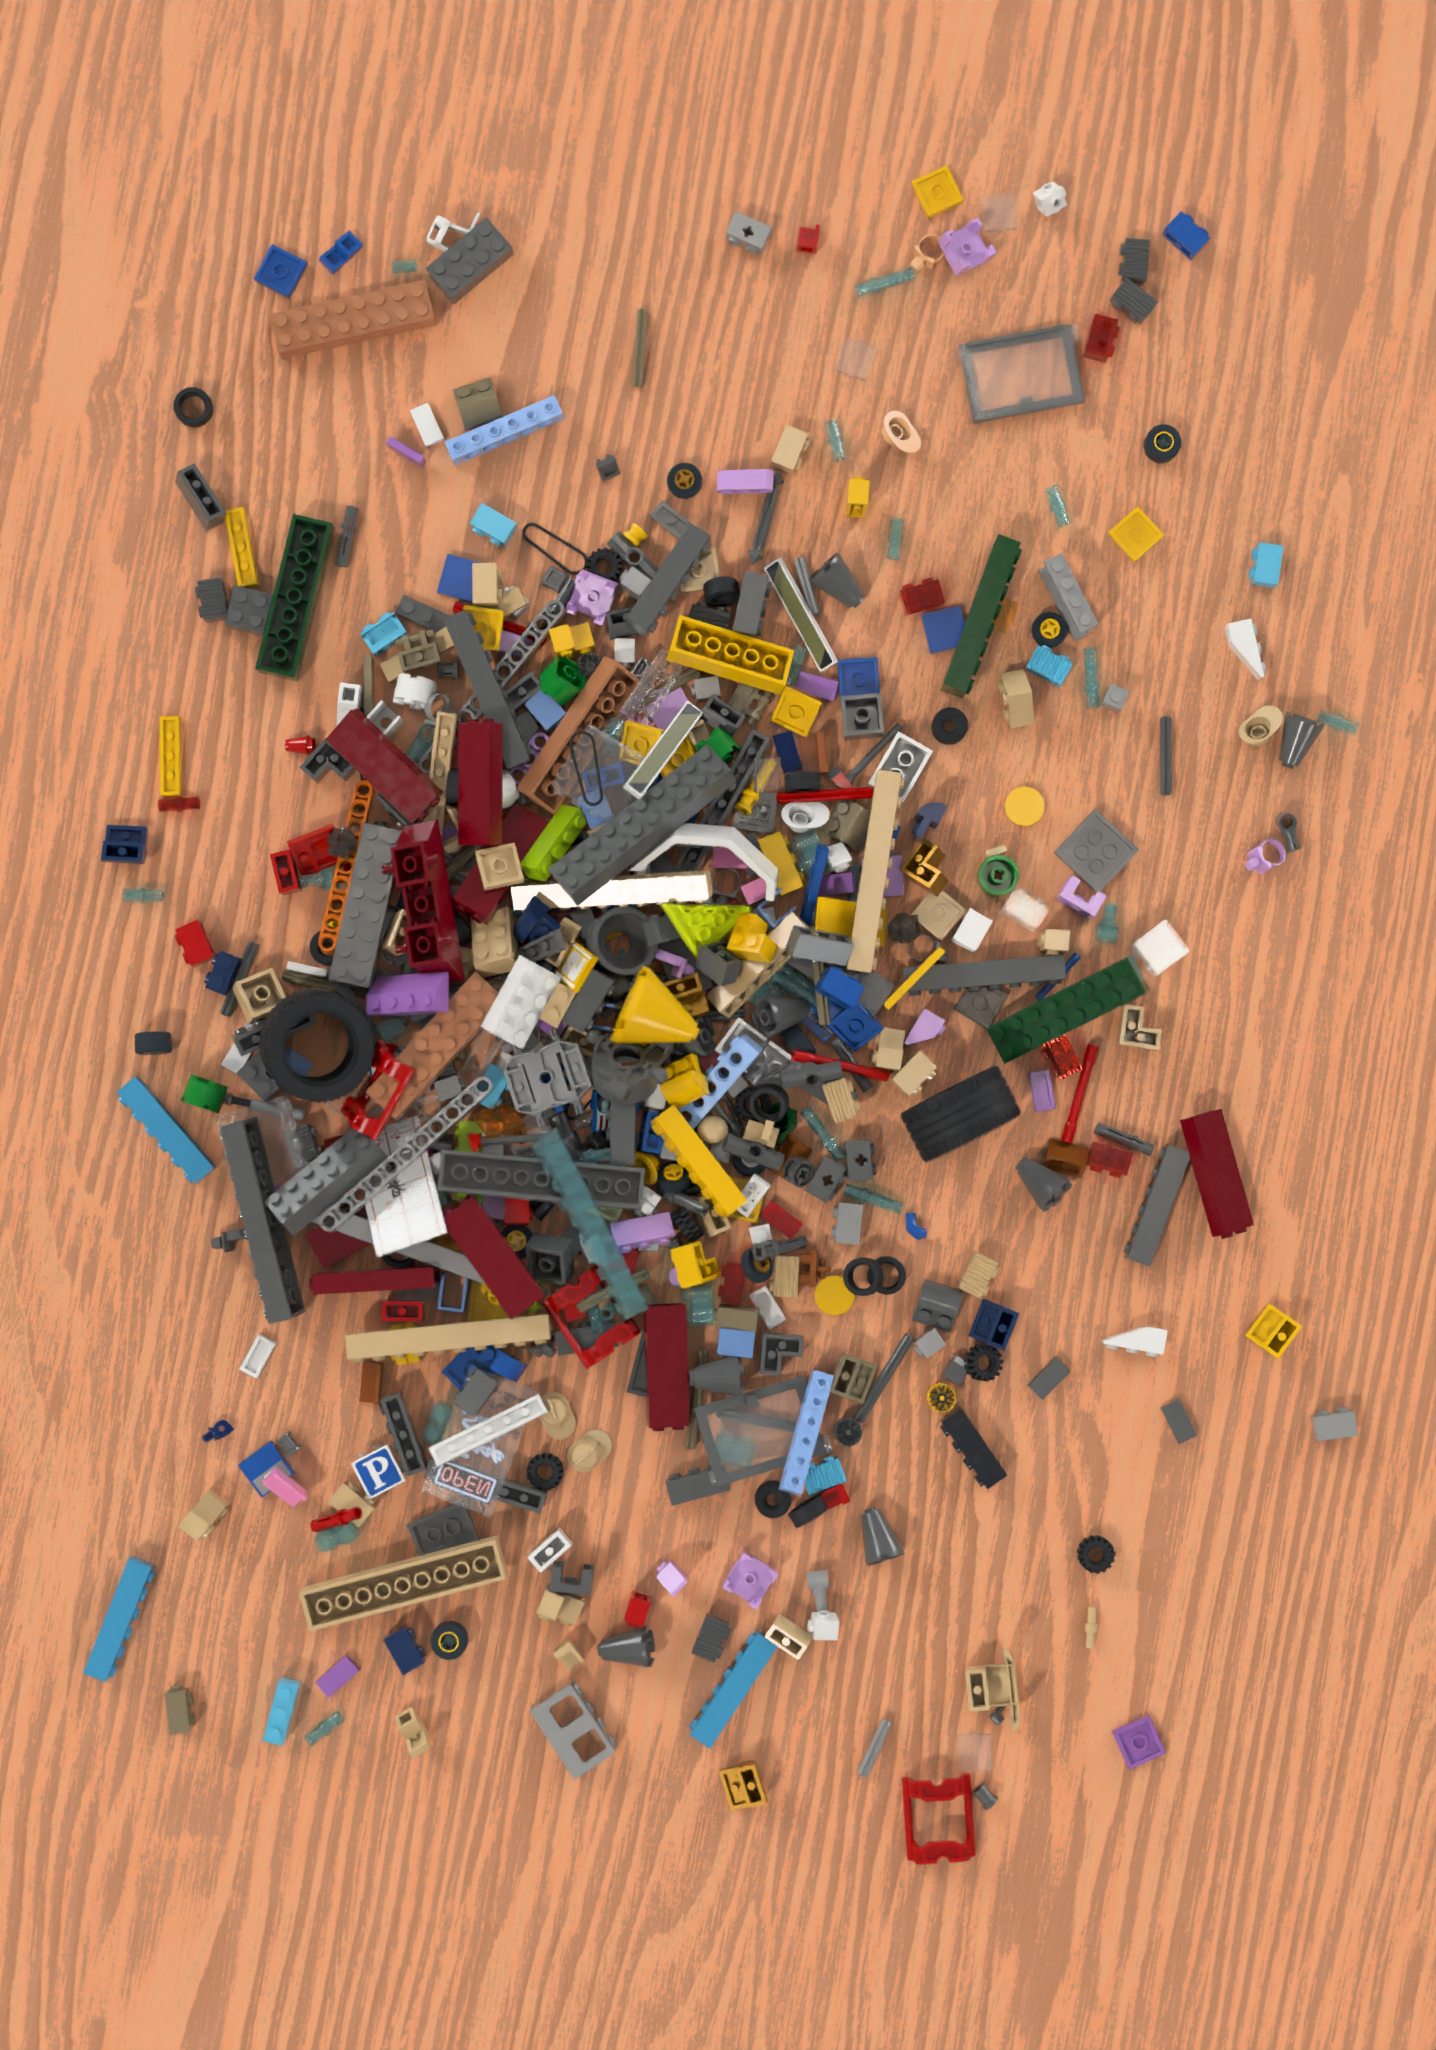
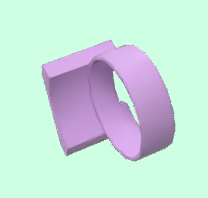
[1245,839,1286,874]
[655,949,695,978]

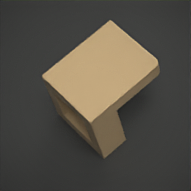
[687,719,710,748]
[553,1638,585,1669]

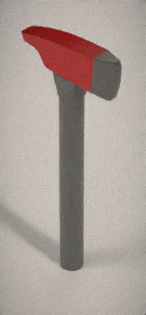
[826,723,903,789]
[467,1132,558,1153]

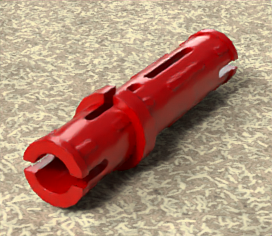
[310,1506,362,1533]

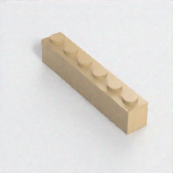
[707,912,809,1018]

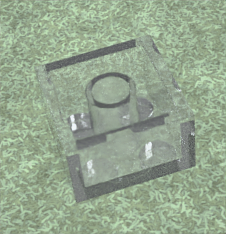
[999,887,1050,932]

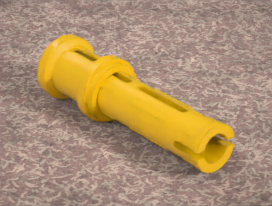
[735,758,776,816]

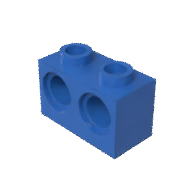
[637,1111,663,1154]

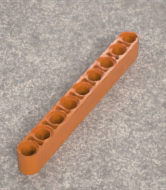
[318,780,374,955]

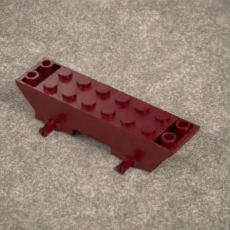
[381,819,465,982]

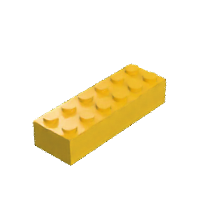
[666,615,794,695]

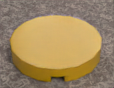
[1004,786,1045,827]
[814,1275,855,1315]

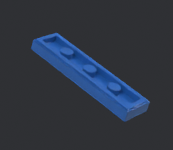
[800,843,829,926]

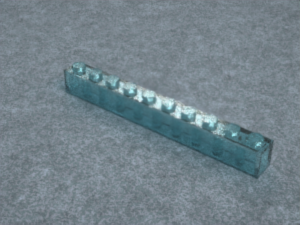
[533,1128,648,1319]

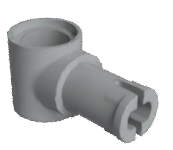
[807,1569,829,1611]

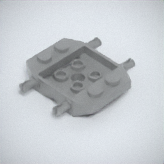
[503,1028,593,1128]

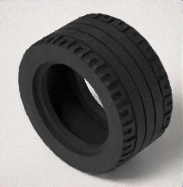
[259,989,375,1103]
[901,1065,1021,1162]

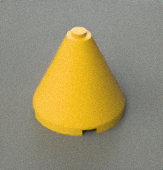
[610,966,700,1043]

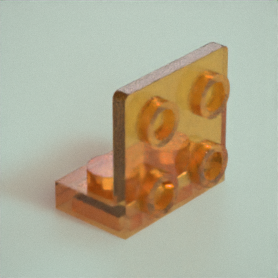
[473,1102,527,1145]

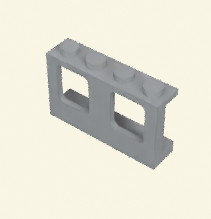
[1038,553,1098,642]
[530,1681,617,1780]

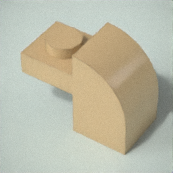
[544,917,582,967]
[742,1120,780,1149]
[394,1707,431,1758]

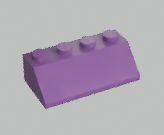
[367,972,449,1017]

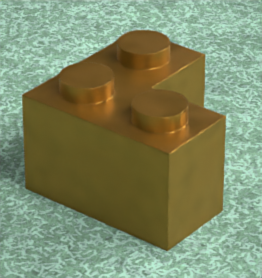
[899,838,949,897]

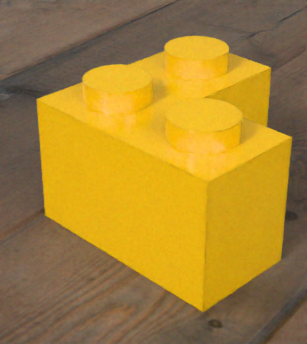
[549,622,596,659]
[726,912,777,963]
[670,1241,720,1289]

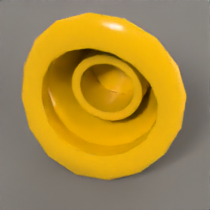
[625,1152,660,1185]

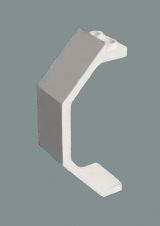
[629,823,778,901]

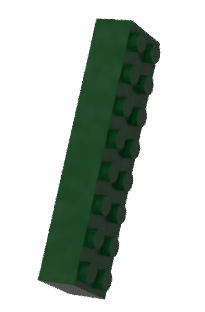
[255,514,335,682]
[940,534,1022,699]
[986,954,1151,1064]

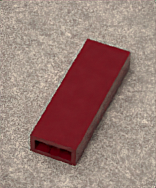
[326,708,443,823]
[458,718,502,845]
[452,803,549,925]
[1180,1109,1254,1239]
[443,1195,546,1320]
[305,1205,372,1270]
[309,1266,440,1295]
[643,1303,690,1431]

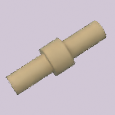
[1085,1606,1097,1648]

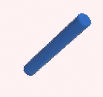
[1034,953,1081,1001]

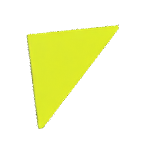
[662,904,753,959]

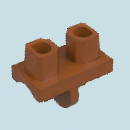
[798,1250,831,1287]

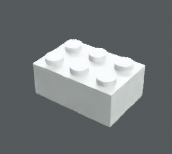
[867,731,933,806]

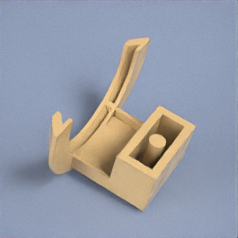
[965,1647,1020,1732]

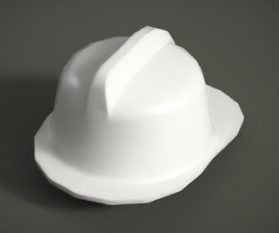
[781,802,830,833]

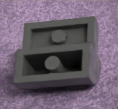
[912,1279,963,1332]

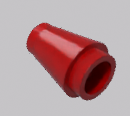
[285,735,316,755]

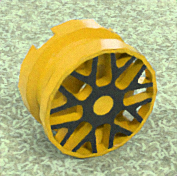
[927,1383,956,1412]

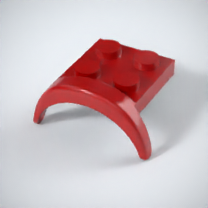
[287,824,351,877]

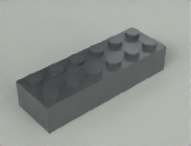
[785,956,895,1017]
[264,1128,388,1236]

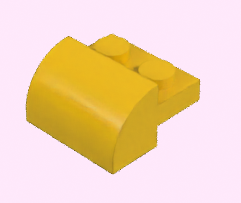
[660,1053,709,1108]
[1245,1303,1303,1359]

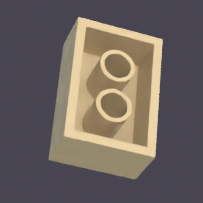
[471,907,519,978]

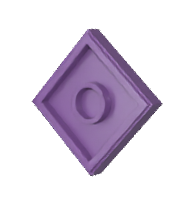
[1112,1714,1166,1770]

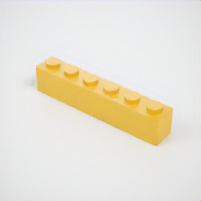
[650,1104,747,1218]

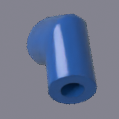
[905,1213,927,1240]

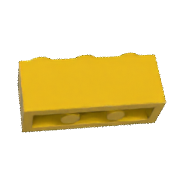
[845,476,870,518]
[758,831,805,897]

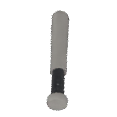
[226,1093,306,1120]

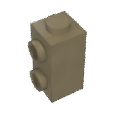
[713,1303,760,1332]
[165,1685,196,1734]

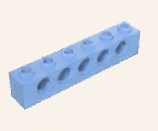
[445,395,564,466]
[678,1034,763,1129]
[778,1370,834,1495]

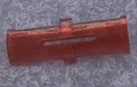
[158,796,200,812]

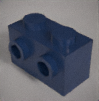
[204,950,241,996]
[383,1624,427,1675]

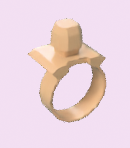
[911,234,944,272]

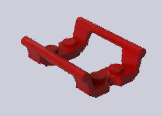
[340,1040,415,1140]
[541,1265,641,1370]
[902,1773,976,1865]

